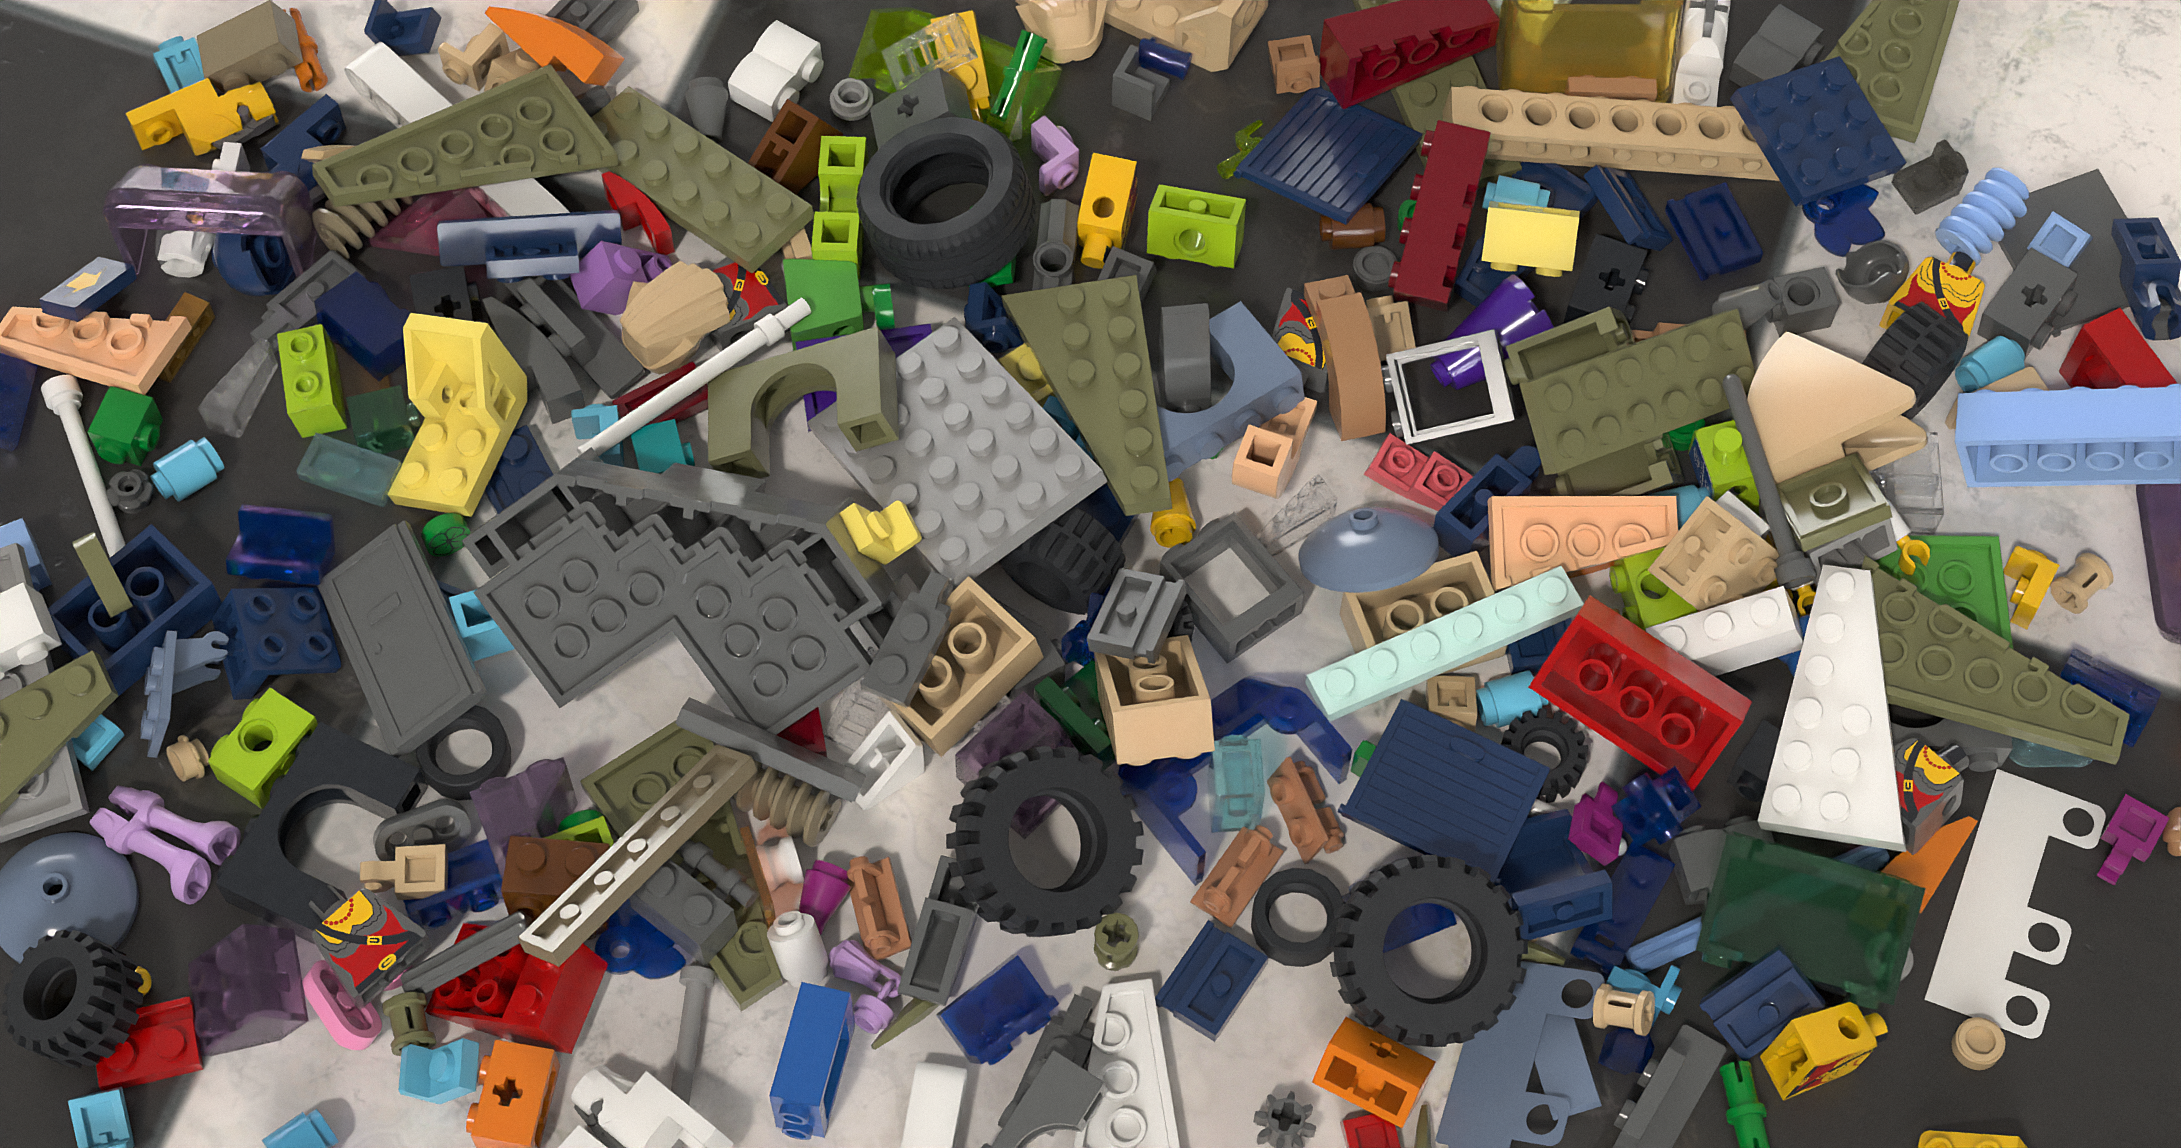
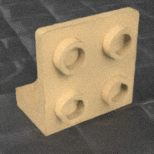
[1648,496,1779,612]

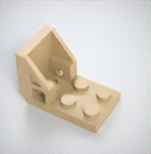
[1104,0,1268,72]

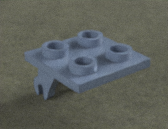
[140,630,229,758]

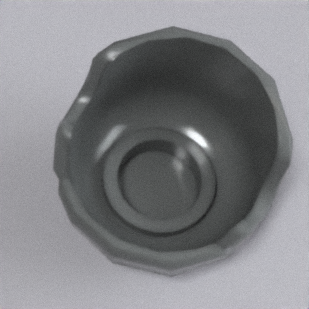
[1835,240,1910,304]

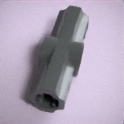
[1032,199,1080,291]

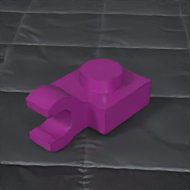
[1568,781,1624,866]
[2096,794,2169,885]

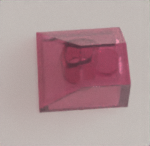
[368,189,488,256]

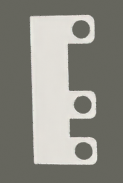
[1924,769,2106,1039]

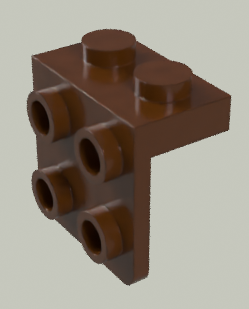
[501,836,611,940]

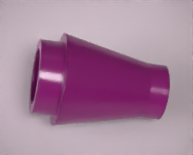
[798,860,851,936]

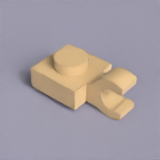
[360,844,448,900]

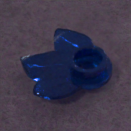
[1802,184,1885,257]
[1061,586,1111,666]
[595,898,686,980]

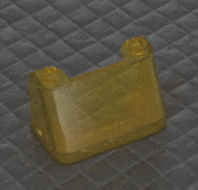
[1496,0,1684,103]

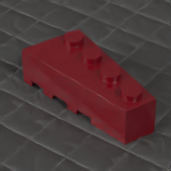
[1319,0,1500,109]
[1388,120,1491,312]

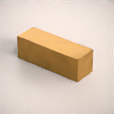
[158,292,215,383]

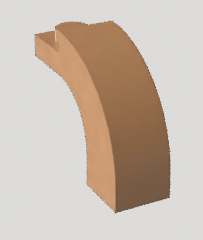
[1304,275,1386,441]

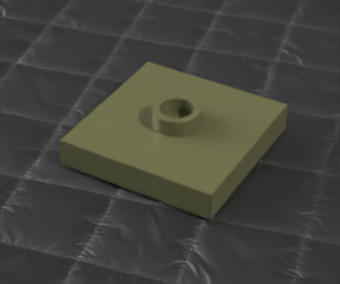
[1776,453,1893,552]

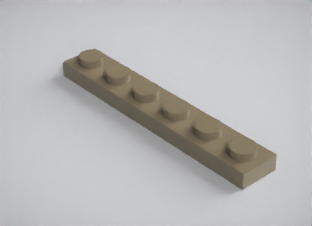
[518,744,757,967]

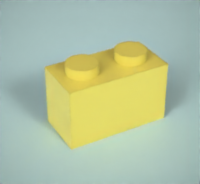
[1482,201,1580,277]

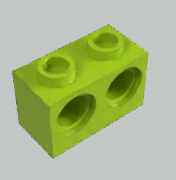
[277,324,347,438]

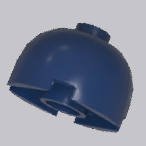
[212,205,298,296]

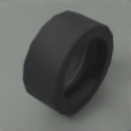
[416,705,511,801]
[1251,868,1344,967]

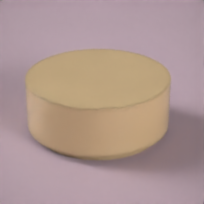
[1952,1017,2005,1070]

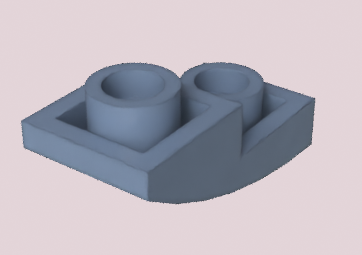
[1534,1006,1602,1121]

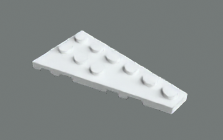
[1758,565,1906,852]
[1073,978,1180,1148]

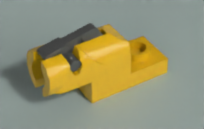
[126,78,279,156]

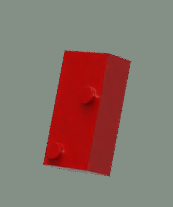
[1529,595,1752,795]

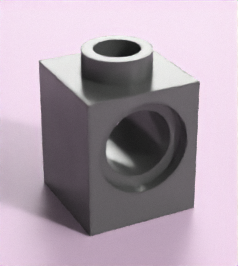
[1765,267,1839,338]

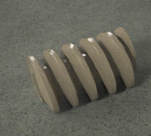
[312,196,412,260]
[733,759,842,847]

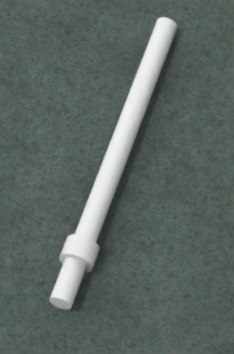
[577,298,811,456]

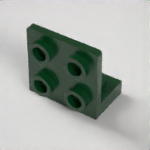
[1034,658,1116,772]

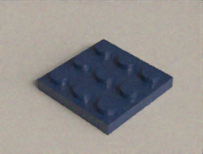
[1730,56,1907,207]

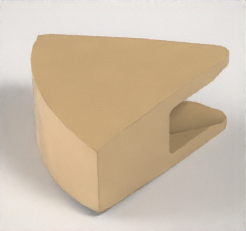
[1747,331,1928,484]

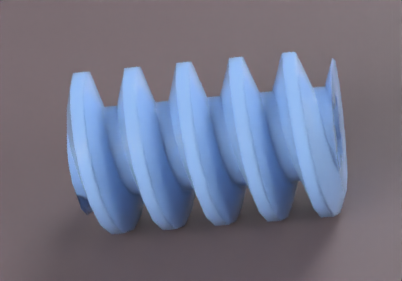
[1935,167,2029,266]

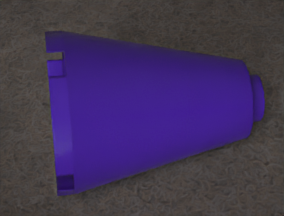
[1430,275,1554,390]

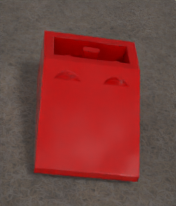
[425,923,608,1054]

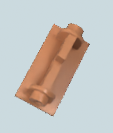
[1266,757,1344,864]
[1190,825,1284,928]
[847,856,912,961]

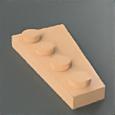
[0,307,192,395]
[1488,496,1678,592]

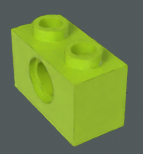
[1147,184,1246,268]
[1609,548,1698,631]
[208,688,318,810]

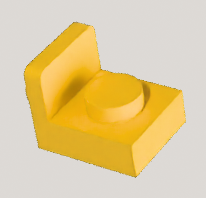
[2003,546,2060,630]

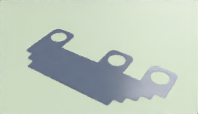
[1435,961,1605,1148]

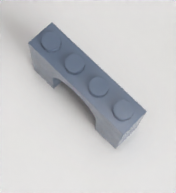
[1157,301,1305,482]

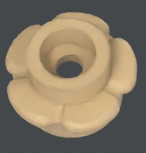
[167,735,209,782]

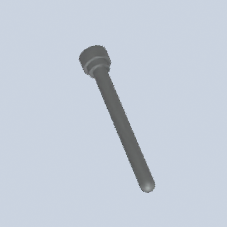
[1722,374,1816,589]

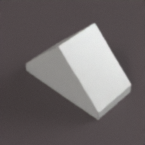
[844,709,925,810]

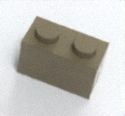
[197,0,303,94]

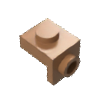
[1268,35,1320,94]

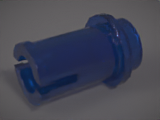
[1138,36,1193,80]

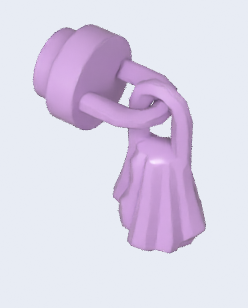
[828,940,901,1034]

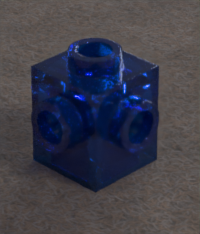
[1611,766,1702,847]

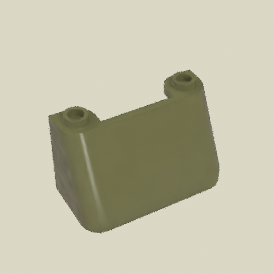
[1504,307,1684,496]

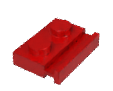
[96,996,204,1091]

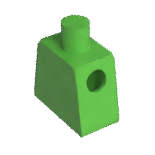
[783,259,886,351]

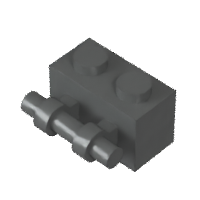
[629,838,758,967]

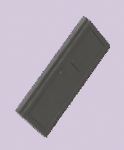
[317,520,487,758]

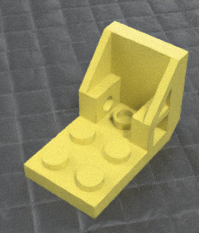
[387,313,527,517]

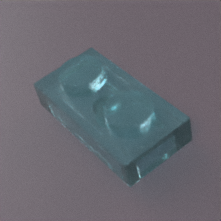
[296,433,402,507]

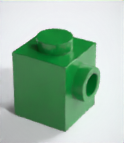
[87,386,163,466]

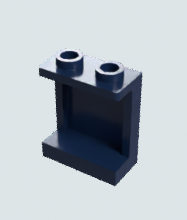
[1498,809,1613,940]

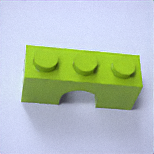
[811,136,869,280]

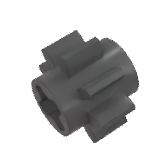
[1253,1091,1316,1148]

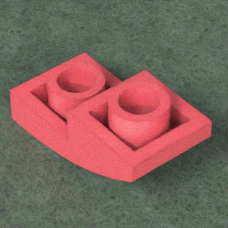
[1364,433,1473,511]

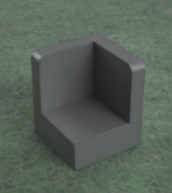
[1112,45,1170,121]

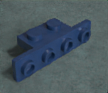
[437,210,622,283]

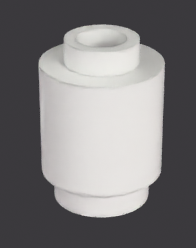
[767,911,829,988]

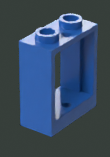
[769,982,855,1140]

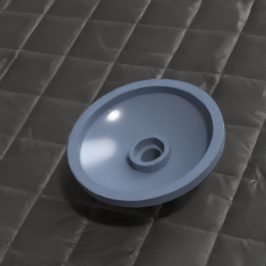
[1298,507,1439,593]
[0,832,139,964]

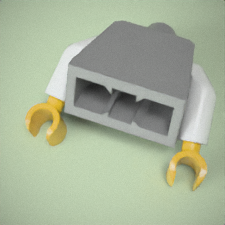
[1792,498,1930,617]

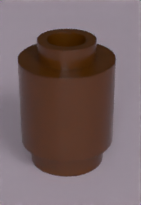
[1319,203,1385,250]

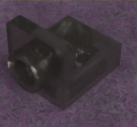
[1891,139,1969,215]

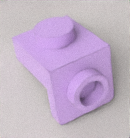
[1031,115,1079,196]

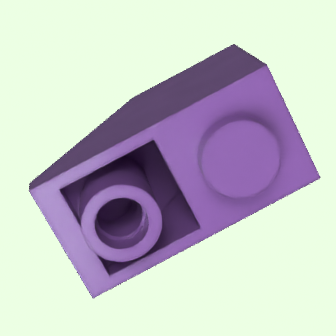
[570,241,673,316]

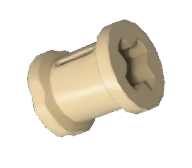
[2050,553,2114,614]
[1593,983,1655,1036]

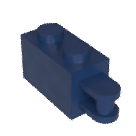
[1433,446,1541,557]

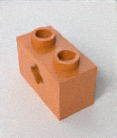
[1312,1017,1436,1128]
[466,1040,560,1148]

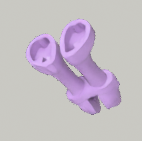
[90,785,241,904]

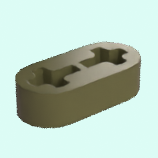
[72,531,133,617]

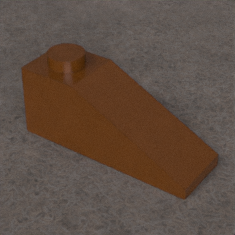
[748,99,843,195]

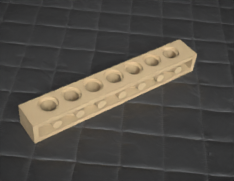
[1443,86,1780,181]

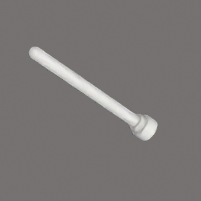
[41,375,126,557]

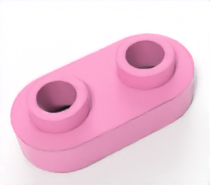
[302,960,382,1050]

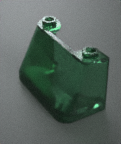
[1694,829,1926,1010]

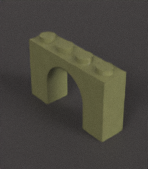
[708,326,899,479]

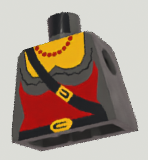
[704,257,791,352]
[1272,287,1329,393]
[1893,738,1969,855]
[309,885,432,1010]

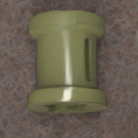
[1094,912,1139,971]
[382,992,437,1056]

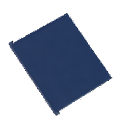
[1233,85,1422,225]
[1337,699,1551,886]

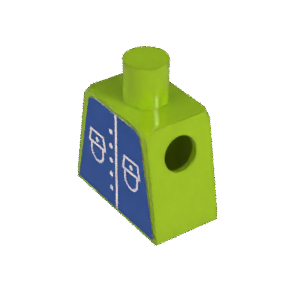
[1688,420,1759,516]

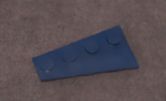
[1454,162,1598,307]

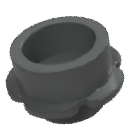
[107,469,153,513]

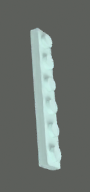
[1305,566,1584,723]

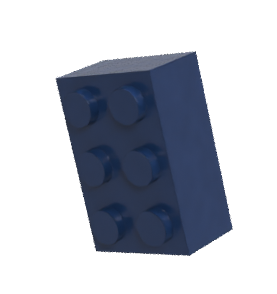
[48,524,222,696]

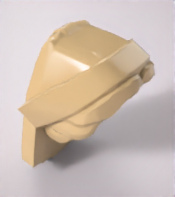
[1015,0,1107,64]
[620,261,730,374]

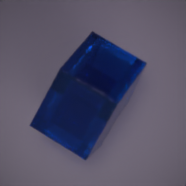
[1598,1028,1655,1075]

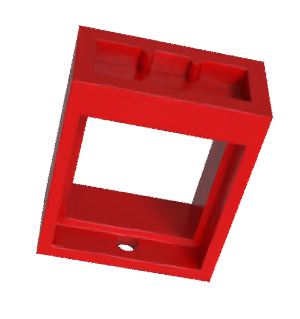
[2059,308,2178,389]

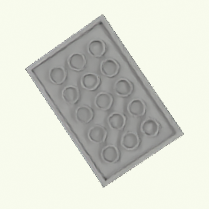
[807,317,1107,592]

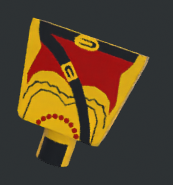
[1077,153,1138,269]
[1879,252,1985,338]
[1760,1002,1888,1100]

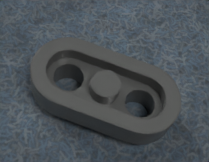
[373,799,471,861]

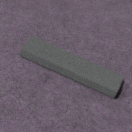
[675,697,866,802]

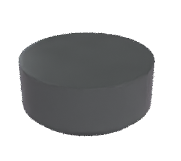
[1352,246,1397,292]

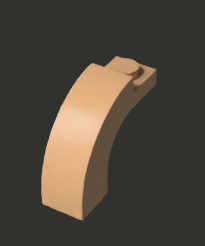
[1232,397,1317,499]

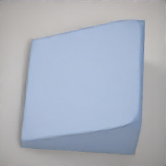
[2027,211,2093,268]

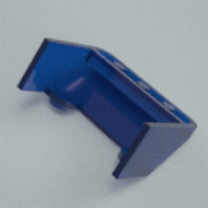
[1118,676,1353,886]

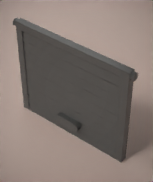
[1998,169,2130,338]

